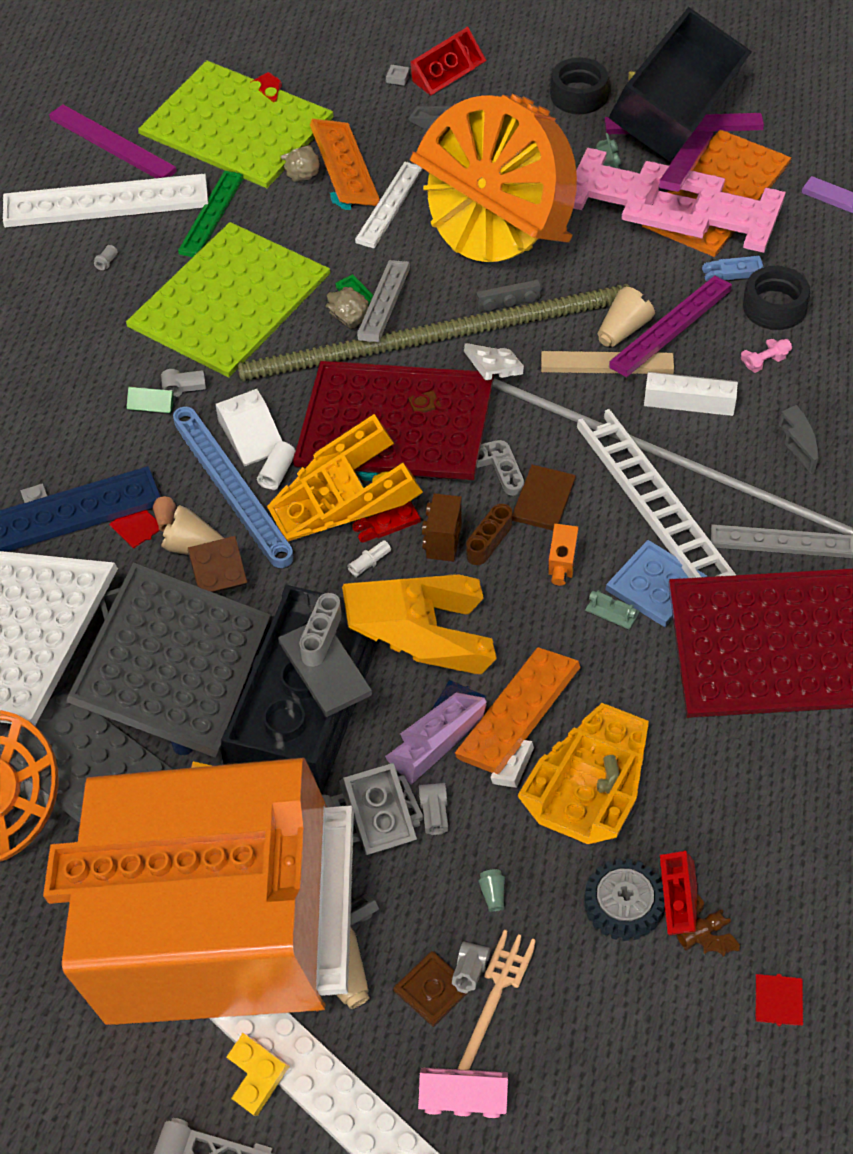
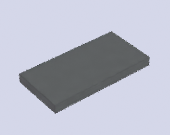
[278,624,372,717]

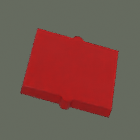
[109,510,160,549]
[756,974,803,1026]

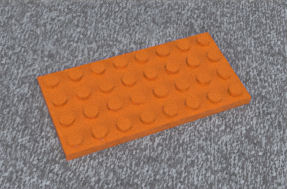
[642,130,791,257]

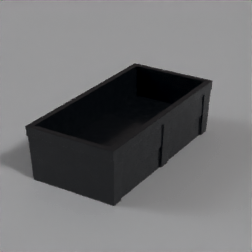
[608,6,752,162]
[221,585,380,795]

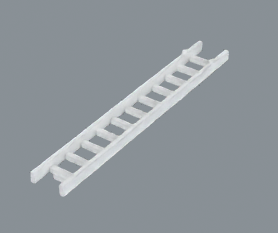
[577,409,736,578]

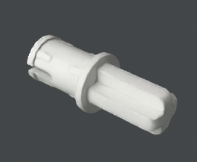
[347,541,391,577]

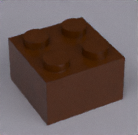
[422,493,462,562]
[187,536,247,593]

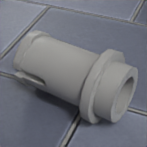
[94,245,118,270]

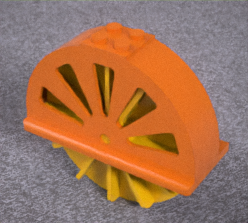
[410,94,577,262]

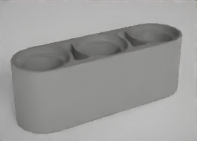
[299,593,341,667]

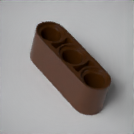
[466,504,512,565]

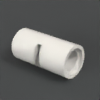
[257,442,296,490]

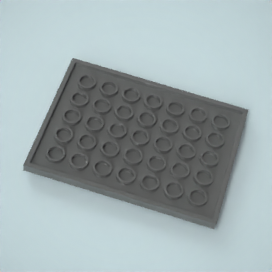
[67,563,270,758]

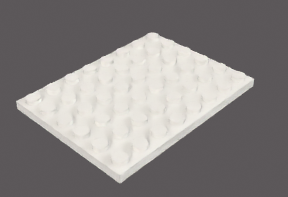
[0,551,118,725]

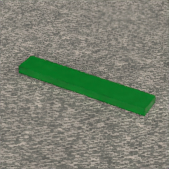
[178,170,244,257]

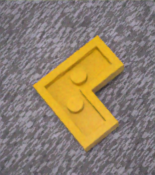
[227,1033,290,1116]

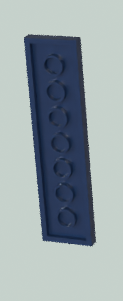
[0,466,160,552]

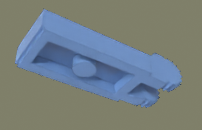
[702,256,763,281]

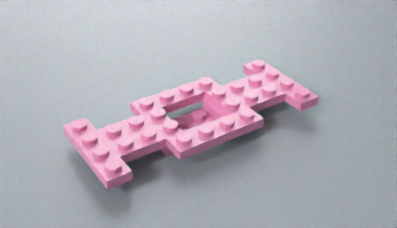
[573,148,786,253]

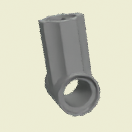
[161,369,206,397]
[419,783,448,835]
[452,941,490,993]

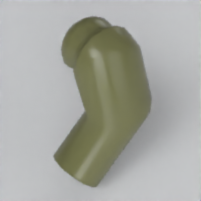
[597,755,620,794]

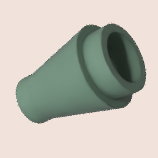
[478,869,505,912]

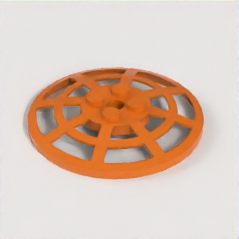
[0,710,59,862]

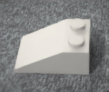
[216,389,282,467]

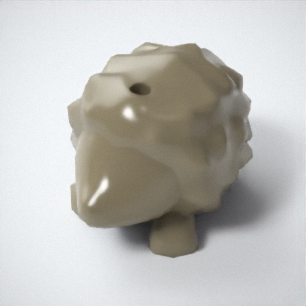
[281,145,320,182]
[325,287,369,329]

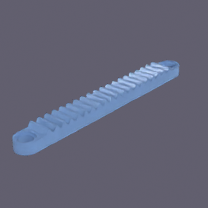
[173,407,293,568]

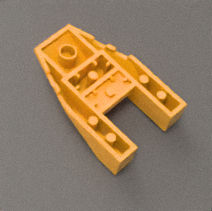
[267,414,423,541]
[342,574,497,674]

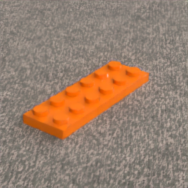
[310,119,380,206]
[455,647,580,774]

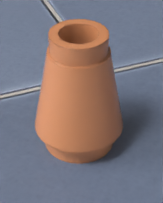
[153,496,176,532]

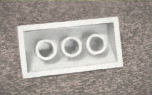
[644,372,738,416]

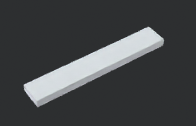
[355,162,423,248]

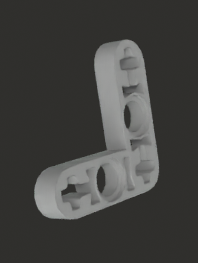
[477,440,524,496]

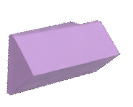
[385,693,486,785]

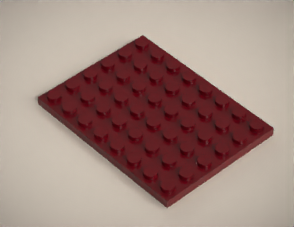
[293,361,494,480]
[668,569,853,718]

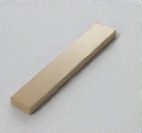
[541,351,674,374]

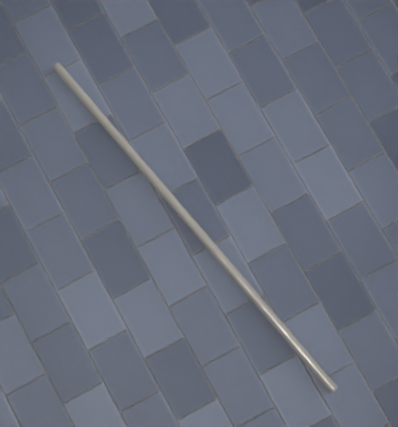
[493,378,853,535]

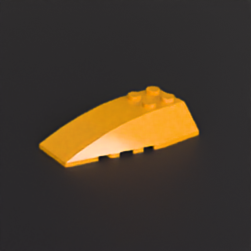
[518,703,649,844]

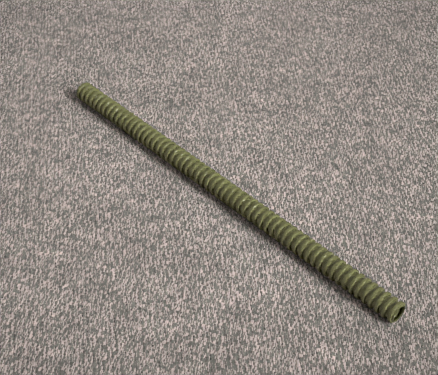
[238,284,630,382]

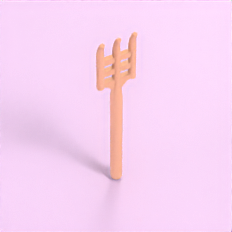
[458,930,535,1070]

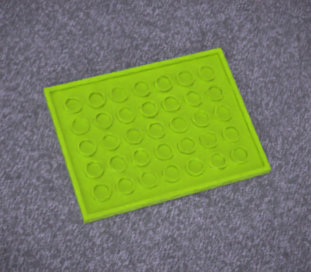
[138,60,334,188]
[126,222,330,378]

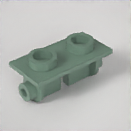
[596,133,621,169]
[585,590,640,629]

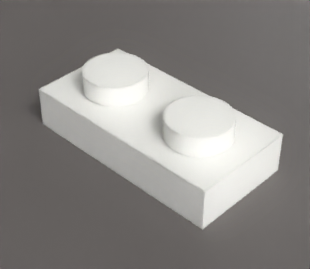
[490,740,534,788]

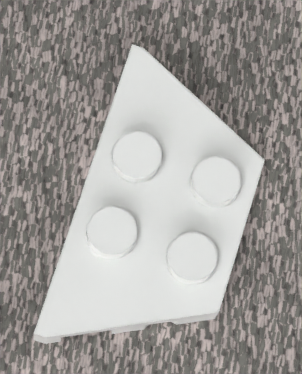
[464,343,524,380]

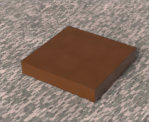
[393,951,470,1027]

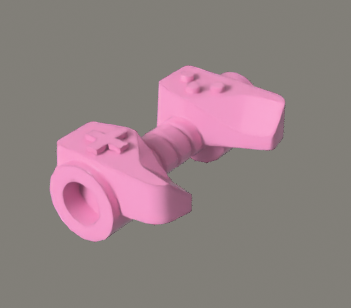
[741,339,792,373]

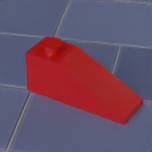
[660,851,697,935]

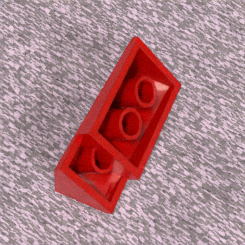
[410,27,486,96]

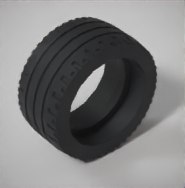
[550,57,609,114]
[743,265,810,330]

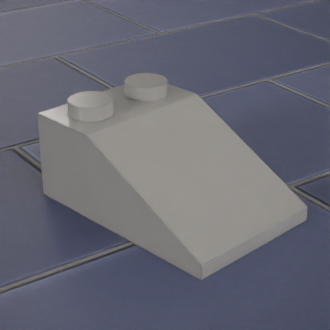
[339,763,417,855]

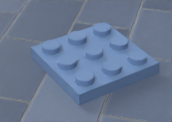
[606,540,707,627]

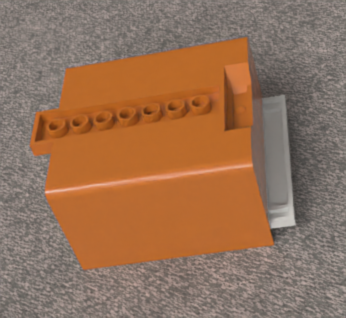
[43,758,354,1024]

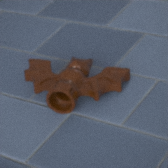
[676,894,740,956]

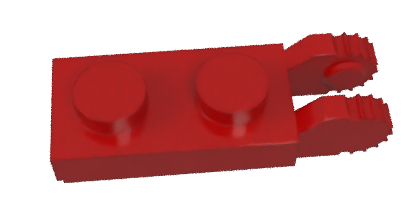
[352,501,421,543]

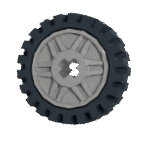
[584,858,665,941]

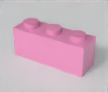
[418,1068,508,1118]

